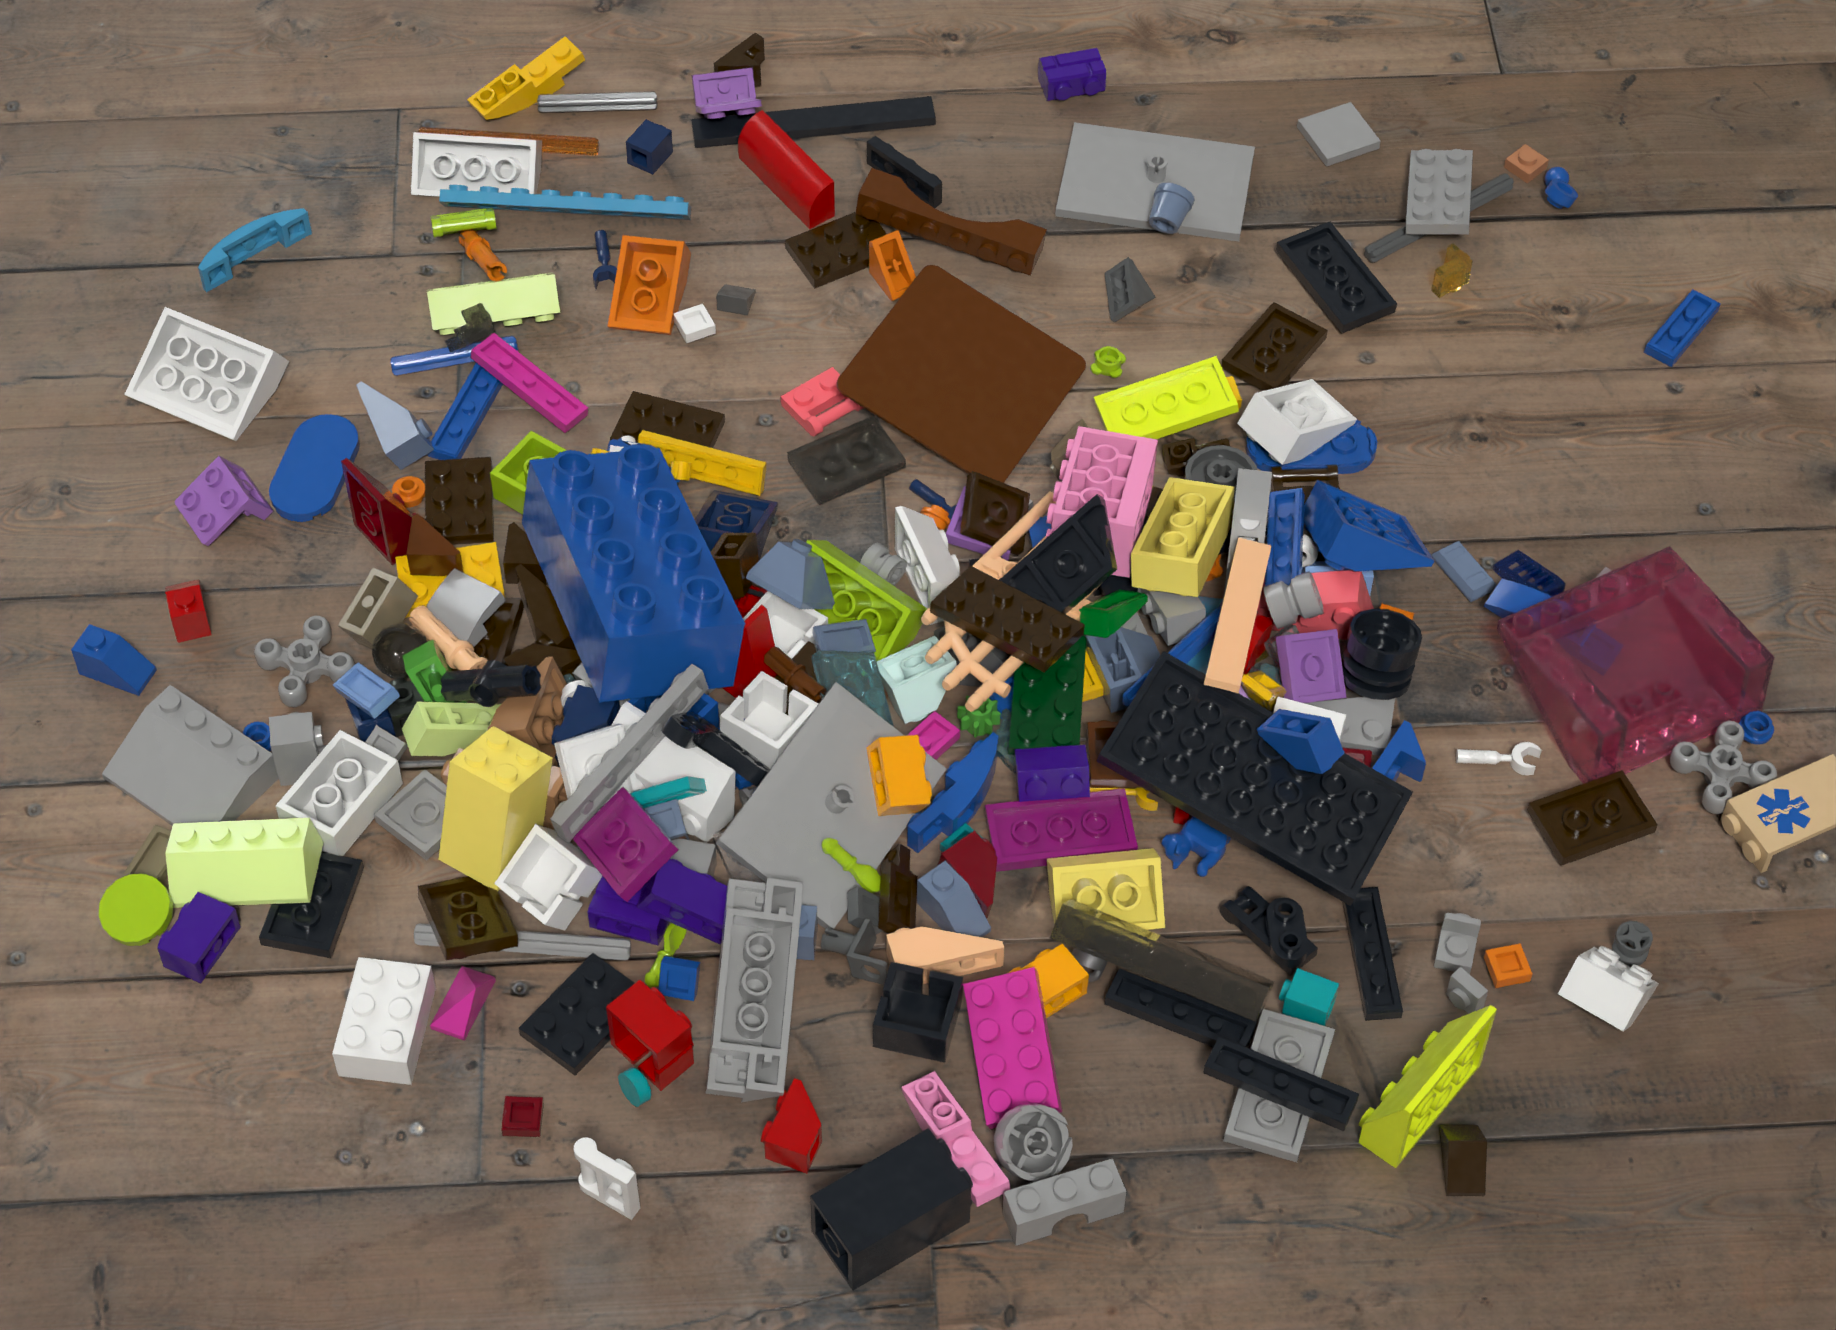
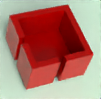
[606,980,694,1091]

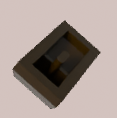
[503,522,548,585]
[1439,1125,1487,1196]

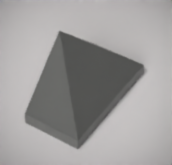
[1105,257,1156,322]

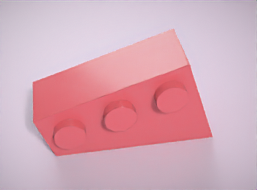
[1257,570,1374,640]

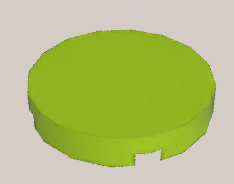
[99,874,173,946]

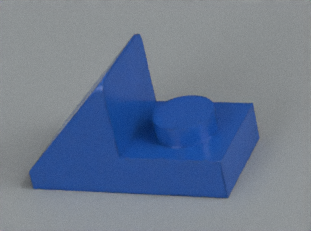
[1372,720,1426,782]

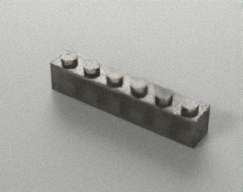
[1050,899,1274,1022]

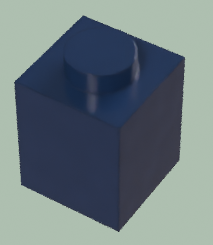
[626,119,673,175]

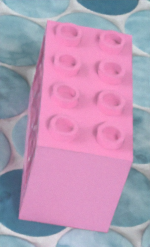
[1045,426,1158,578]

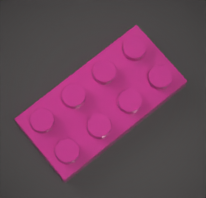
[963,967,1062,1129]

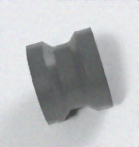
[1612,921,1653,966]

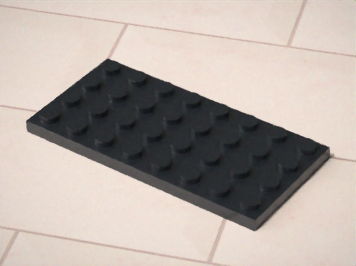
[1096,651,1413,906]

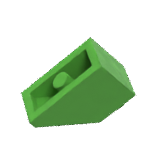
[403,639,468,703]

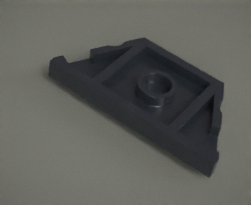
[999,494,1117,614]

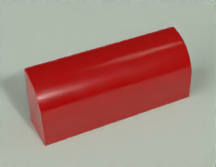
[738,110,835,229]

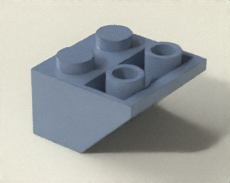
[1086,627,1160,713]

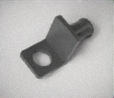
[821,918,889,985]

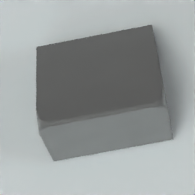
[716,284,756,315]

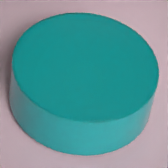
[618,1067,651,1107]

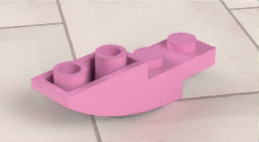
[902,1071,1010,1207]

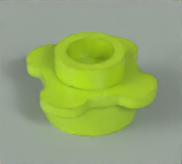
[1091,346,1126,378]

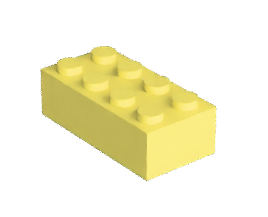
[1131,477,1234,597]

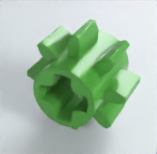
[957,695,1001,738]

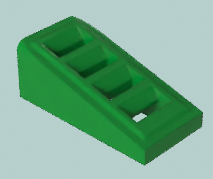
[1079,590,1148,638]

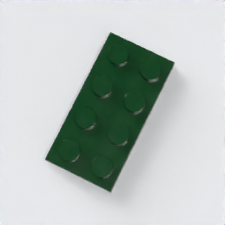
[1007,636,1086,755]

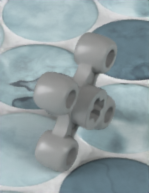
[254,616,355,707]
[1670,721,1777,814]

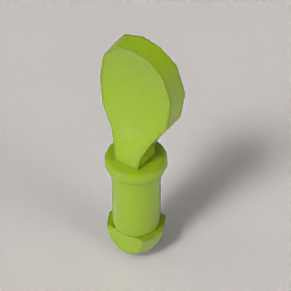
[822,838,881,893]
[645,923,686,988]

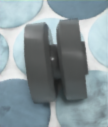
[1184,445,1257,503]

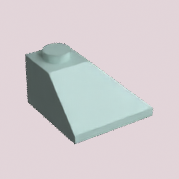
[873,636,957,724]

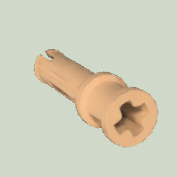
[409,605,488,671]

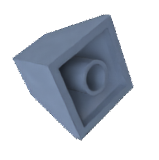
[746,539,835,609]

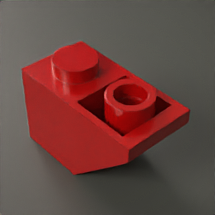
[761,1078,822,1174]

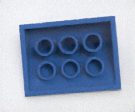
[1304,480,1435,572]

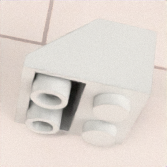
[1558,946,1659,1031]

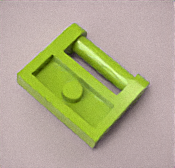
[430,207,497,238]

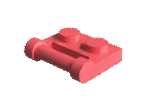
[781,367,863,437]

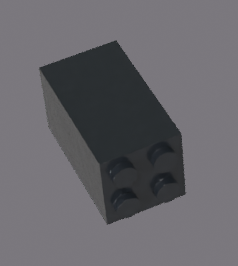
[810,1128,973,1291]

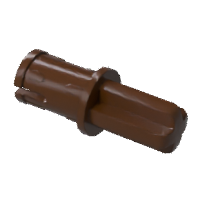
[764,647,827,703]

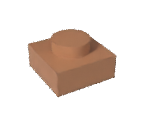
[1504,144,1549,183]

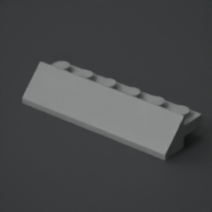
[705,878,804,1103]

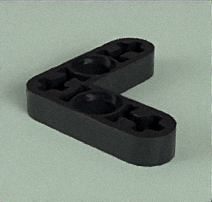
[661,712,770,786]

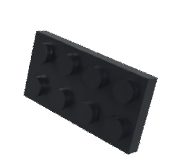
[1276,221,1397,333]

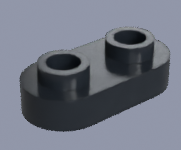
[1265,898,1308,968]

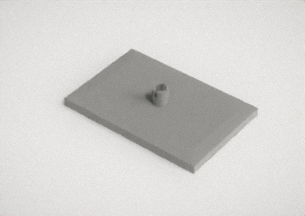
[1055,122,1255,242]
[716,682,947,929]

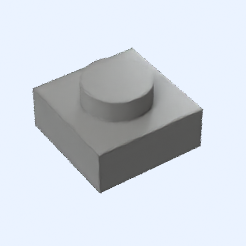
[365,725,408,761]
[1446,967,1488,1014]

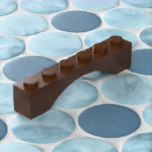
[856,168,1047,276]

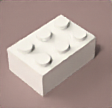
[276,730,403,856]
[332,957,436,1085]

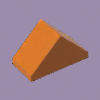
[869,230,916,301]

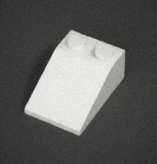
[1237,379,1357,465]

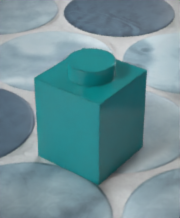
[1279,968,1339,1026]

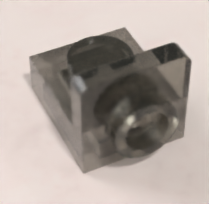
[445,303,496,352]

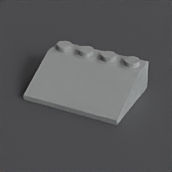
[102,685,279,826]

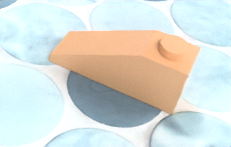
[886,927,1004,984]

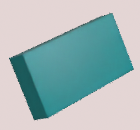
[631,776,707,808]

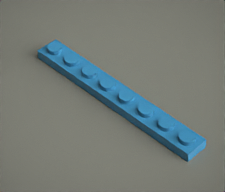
[439,185,691,220]

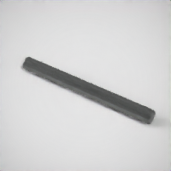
[1364,173,1514,263]

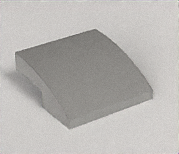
[416,568,506,647]

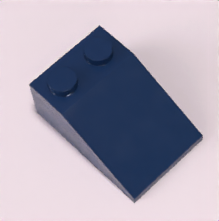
[694,490,778,560]

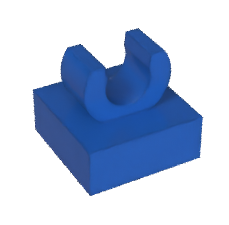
[659,956,700,1001]

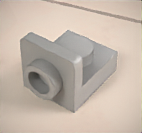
[1434,913,1481,974]

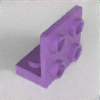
[175,456,273,546]

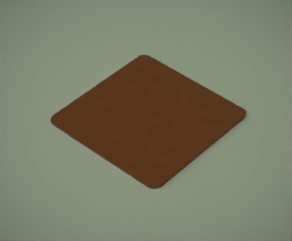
[836,265,1086,483]

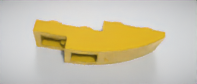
[467,36,585,120]

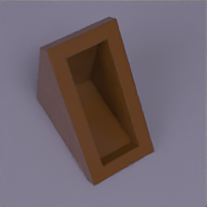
[407,513,464,576]

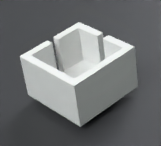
[743,591,828,659]
[720,671,818,769]
[494,824,602,931]

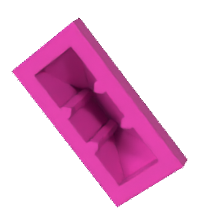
[430,966,496,1041]

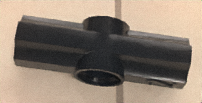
[441,660,541,707]

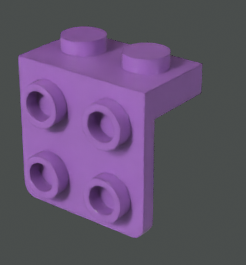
[691,68,762,119]

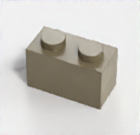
[338,568,418,654]

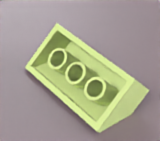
[427,273,560,335]
[165,818,324,908]

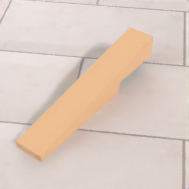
[1204,537,1271,693]

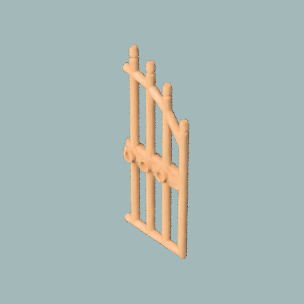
[921,491,1103,712]

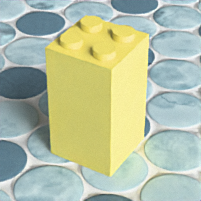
[438,726,553,892]

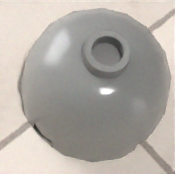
[994,1103,1073,1182]

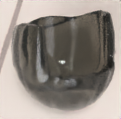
[372,622,428,679]

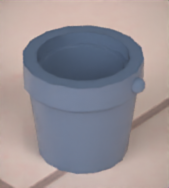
[1149,183,1195,234]

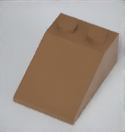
[487,656,567,767]

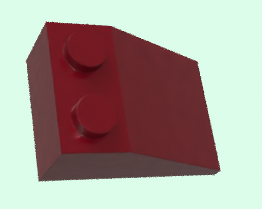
[341,458,416,565]

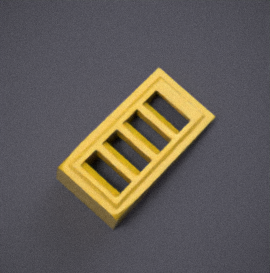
[1241,671,1287,711]

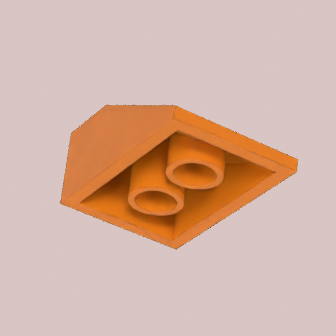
[608,235,691,335]

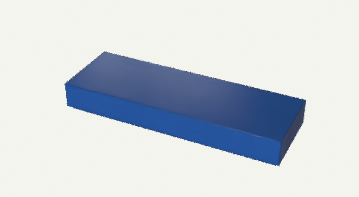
[1644,289,1721,367]

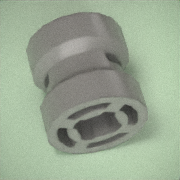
[860,543,907,586]

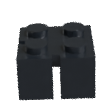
[873,962,963,1063]

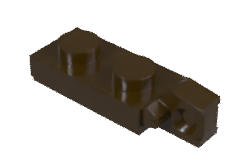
[878,844,918,934]

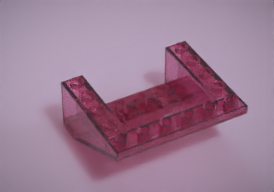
[1497,546,1775,783]

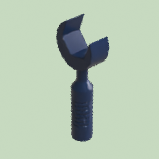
[593,230,617,289]
[909,479,957,520]

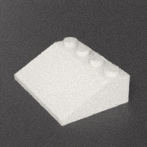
[124,307,289,441]

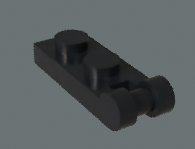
[1219,886,1318,976]

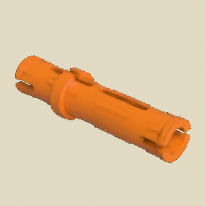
[459,229,507,282]

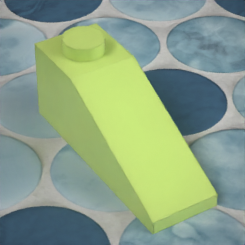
[402,702,501,756]

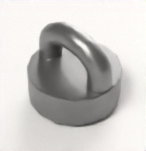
[1072,943,1109,982]

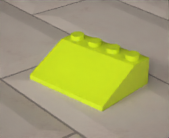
[1358,1005,1497,1168]

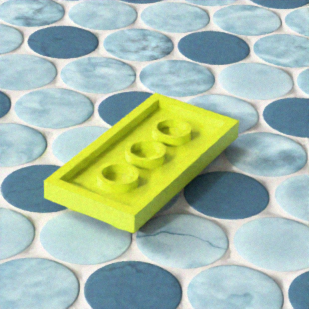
[1094,356,1239,439]

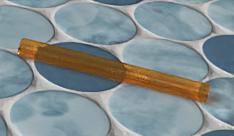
[418,127,599,156]

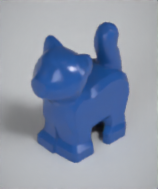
[1161,816,1231,877]

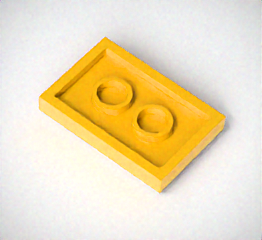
[395,542,505,618]

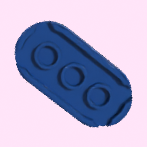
[269,414,360,522]
[1246,420,1377,474]

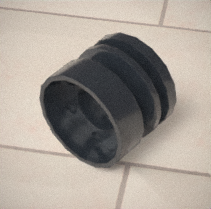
[1342,609,1422,700]

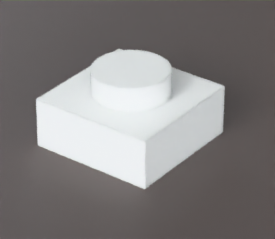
[673,304,716,343]

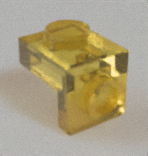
[1431,243,1473,298]

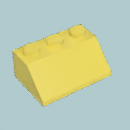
[1047,848,1165,939]

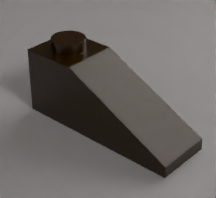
[516,564,576,650]

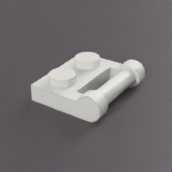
[574,1137,640,1220]

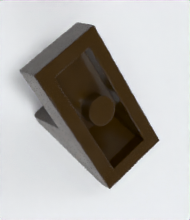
[714,33,765,87]

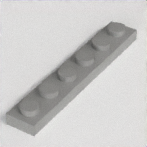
[550,664,709,843]

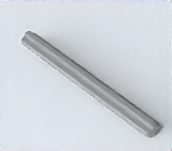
[414,923,631,960]

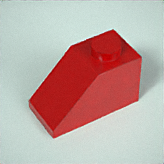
[165,579,212,643]

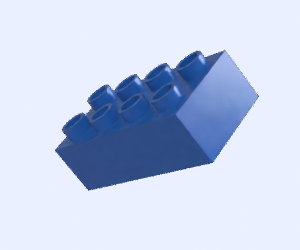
[522,444,745,703]

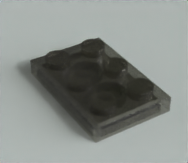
[787,415,906,505]

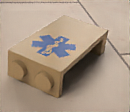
[1720,754,1836,873]

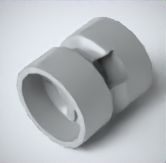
[1263,571,1324,629]

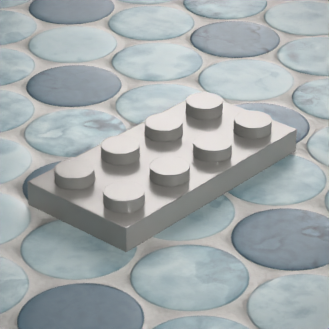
[1406,149,1473,235]
[1223,1009,1335,1163]

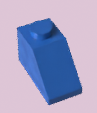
[71,624,157,696]
[1257,709,1344,774]

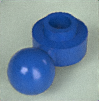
[1544,167,1578,209]

